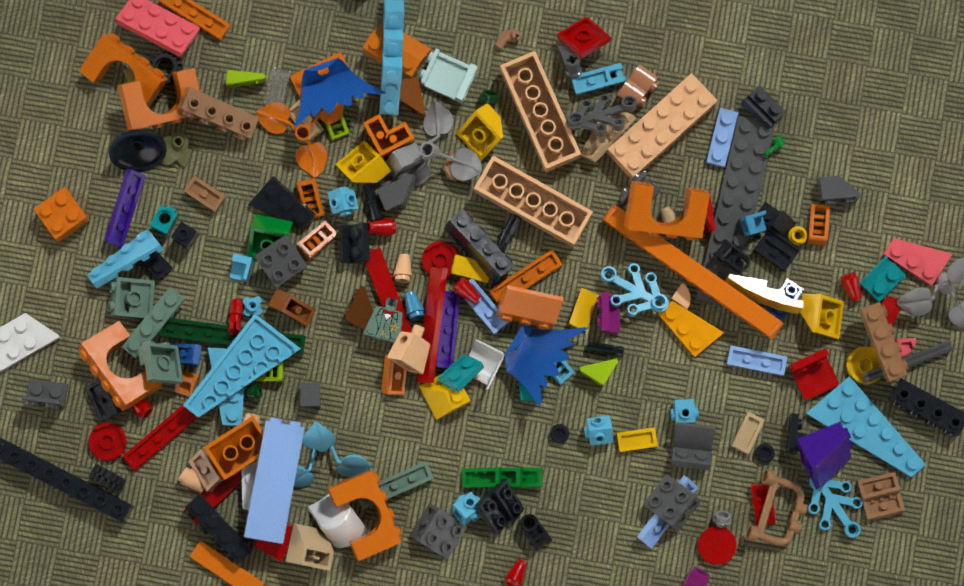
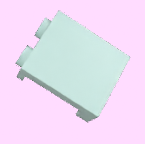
[419,49,478,104]

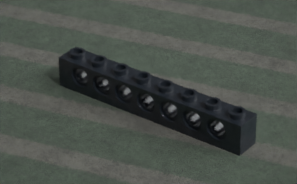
[0,437,135,523]

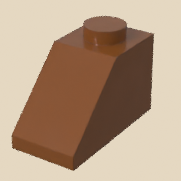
[400,76,426,117]
[268,289,316,326]

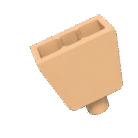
[387,325,430,374]

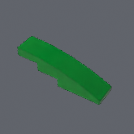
[462,467,543,488]

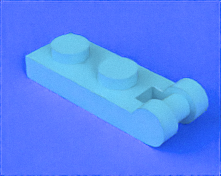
[571,63,627,95]

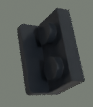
[339,223,370,264]
[85,379,127,422]

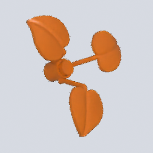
[256,102,344,177]

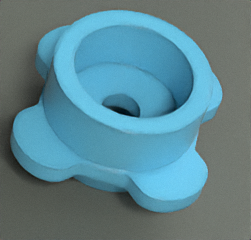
[243,296,263,316]

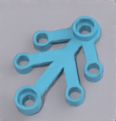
[601,263,669,317]
[807,478,863,538]

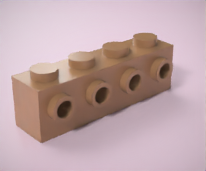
[177,87,259,141]
[859,302,909,383]

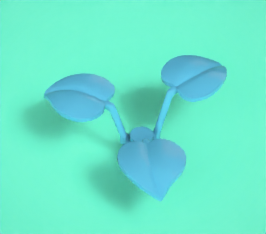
[294,422,372,488]

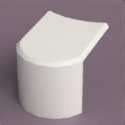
[468,339,504,390]
[308,494,365,548]

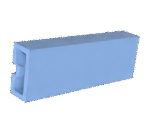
[244,417,305,544]

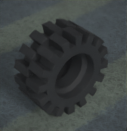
[149,50,183,87]
[88,464,126,494]

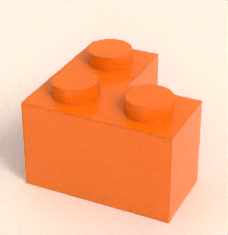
[363,114,415,159]

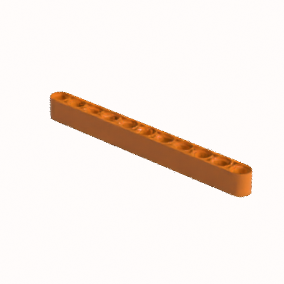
[602,204,784,340]

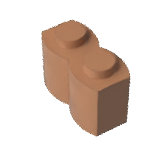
[617,64,658,108]

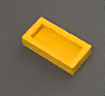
[450,255,489,283]
[616,427,658,453]

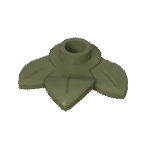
[162,132,191,167]

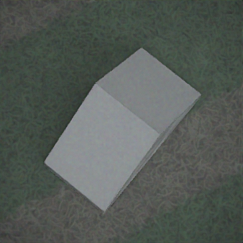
[385,142,424,179]

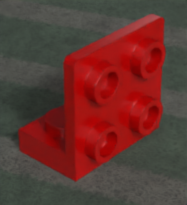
[788,348,839,400]

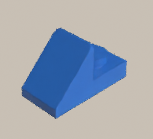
[172,344,201,366]

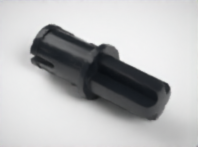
[363,183,383,222]
[496,214,521,252]

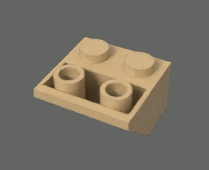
[286,523,334,571]

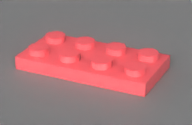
[115,0,200,58]

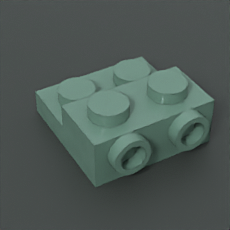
[108,277,155,319]
[138,341,183,384]

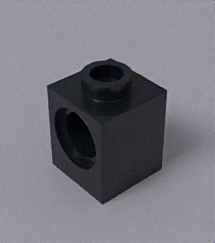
[171,221,199,250]

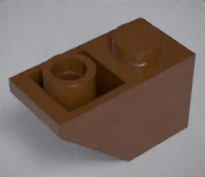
[344,286,373,331]

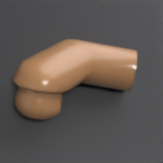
[494,29,521,50]
[443,152,458,181]

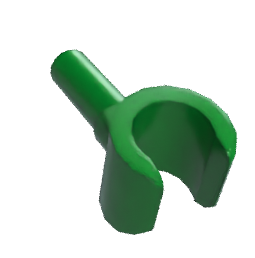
[764,136,785,157]

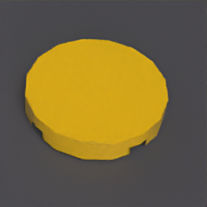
[846,346,880,385]

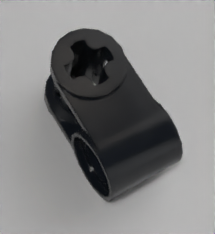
[713,239,750,273]
[520,514,553,552]

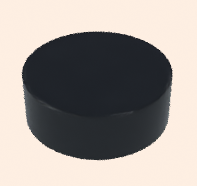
[550,424,569,444]
[755,443,775,463]

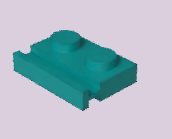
[860,256,906,302]
[437,353,484,392]

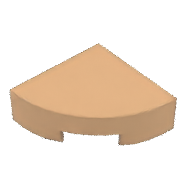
[671,283,691,309]

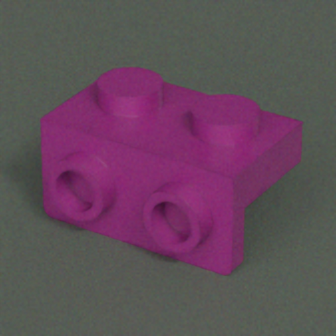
[597,292,620,333]

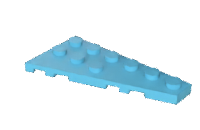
[183,314,301,417]
[806,376,926,477]

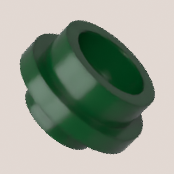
[479,90,498,106]
[247,383,263,402]

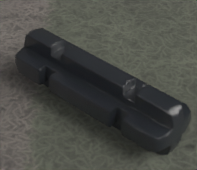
[586,341,624,357]

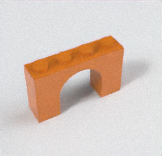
[79,33,168,108]
[117,68,200,130]
[624,181,710,241]
[79,321,163,411]
[327,470,402,561]

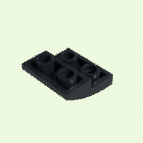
[474,480,525,535]

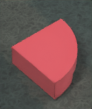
[896,338,916,358]

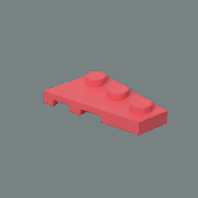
[883,238,952,287]

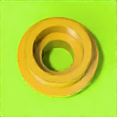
[788,226,807,245]

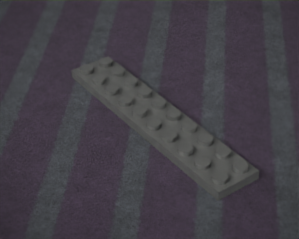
[695,116,776,306]

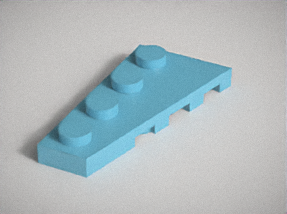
[87,229,164,288]

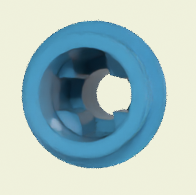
[404,291,425,321]

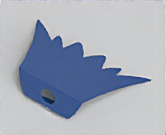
[295,58,386,127]
[505,325,588,406]

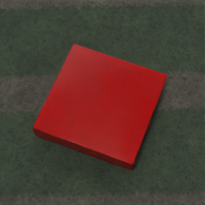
[557,16,611,59]

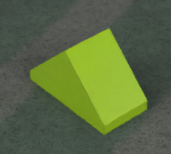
[579,359,618,387]

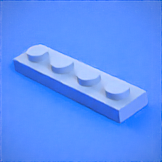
[637,476,698,549]

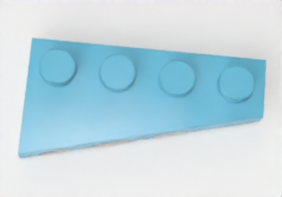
[208,348,244,427]

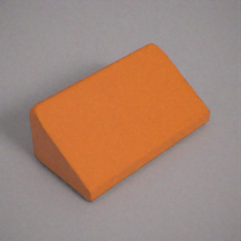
[381,354,407,395]

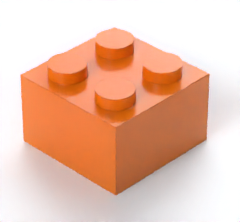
[34,187,90,243]

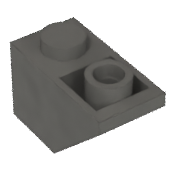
[377,173,416,212]
[818,176,861,205]

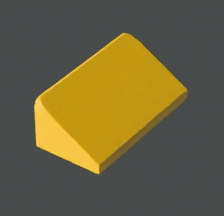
[568,288,599,331]

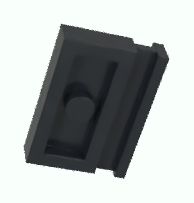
[741,85,786,130]
[753,227,801,272]

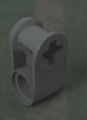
[557,44,582,78]

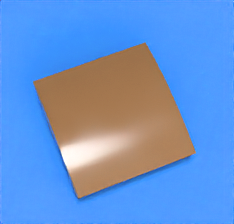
[857,472,905,521]

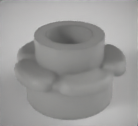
[713,510,732,528]

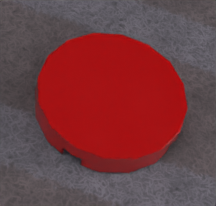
[422,241,459,278]
[88,422,127,461]
[698,526,737,565]

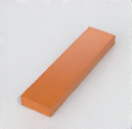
[157,0,231,41]
[489,249,563,305]
[189,540,265,586]

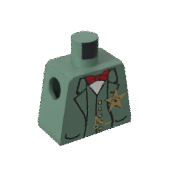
[364,298,403,344]

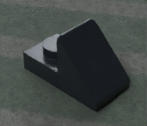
[757,202,796,238]
[140,251,173,281]
[786,413,808,453]

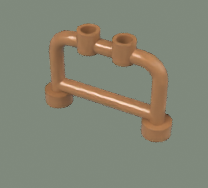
[745,469,807,546]

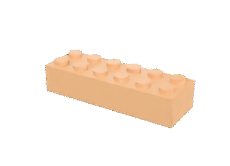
[500,51,581,173]
[607,73,718,180]
[474,156,593,248]

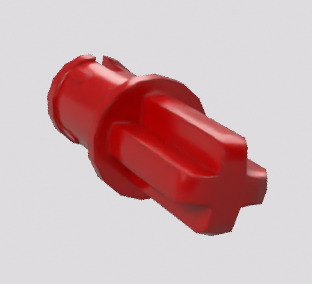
[228,298,243,335]

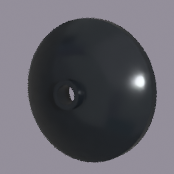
[109,129,167,172]

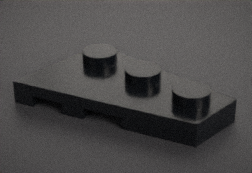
[248,176,316,229]

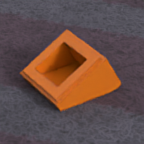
[174,370,199,397]

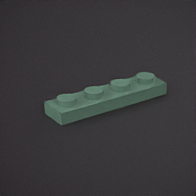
[122,287,186,359]
[358,461,434,510]

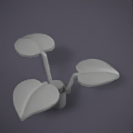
[397,101,482,186]
[897,257,964,328]

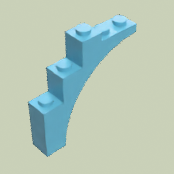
[379,0,404,115]

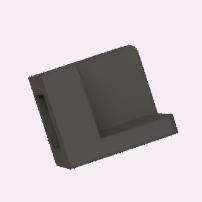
[300,383,321,408]

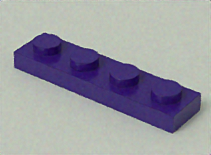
[104,169,146,247]
[436,291,460,369]

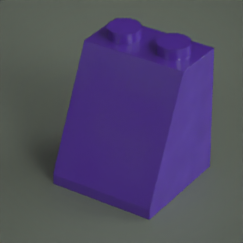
[797,422,853,490]

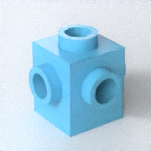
[327,187,358,217]
[671,399,699,425]
[584,416,613,446]
[451,492,481,527]

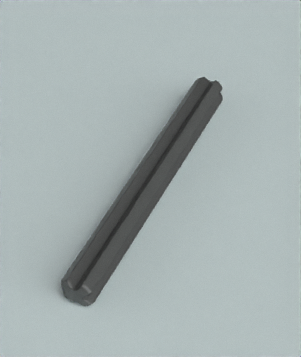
[863,341,952,383]

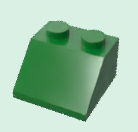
[247,214,293,259]

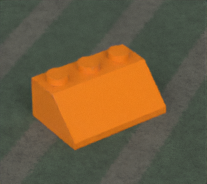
[363,21,432,78]
[496,285,564,330]
[204,416,264,480]

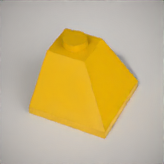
[456,103,503,161]
[335,140,391,183]
[800,294,844,339]
[419,375,471,420]

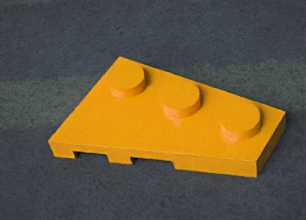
[657,301,724,358]

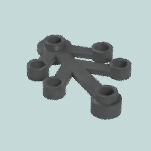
[566,94,637,137]

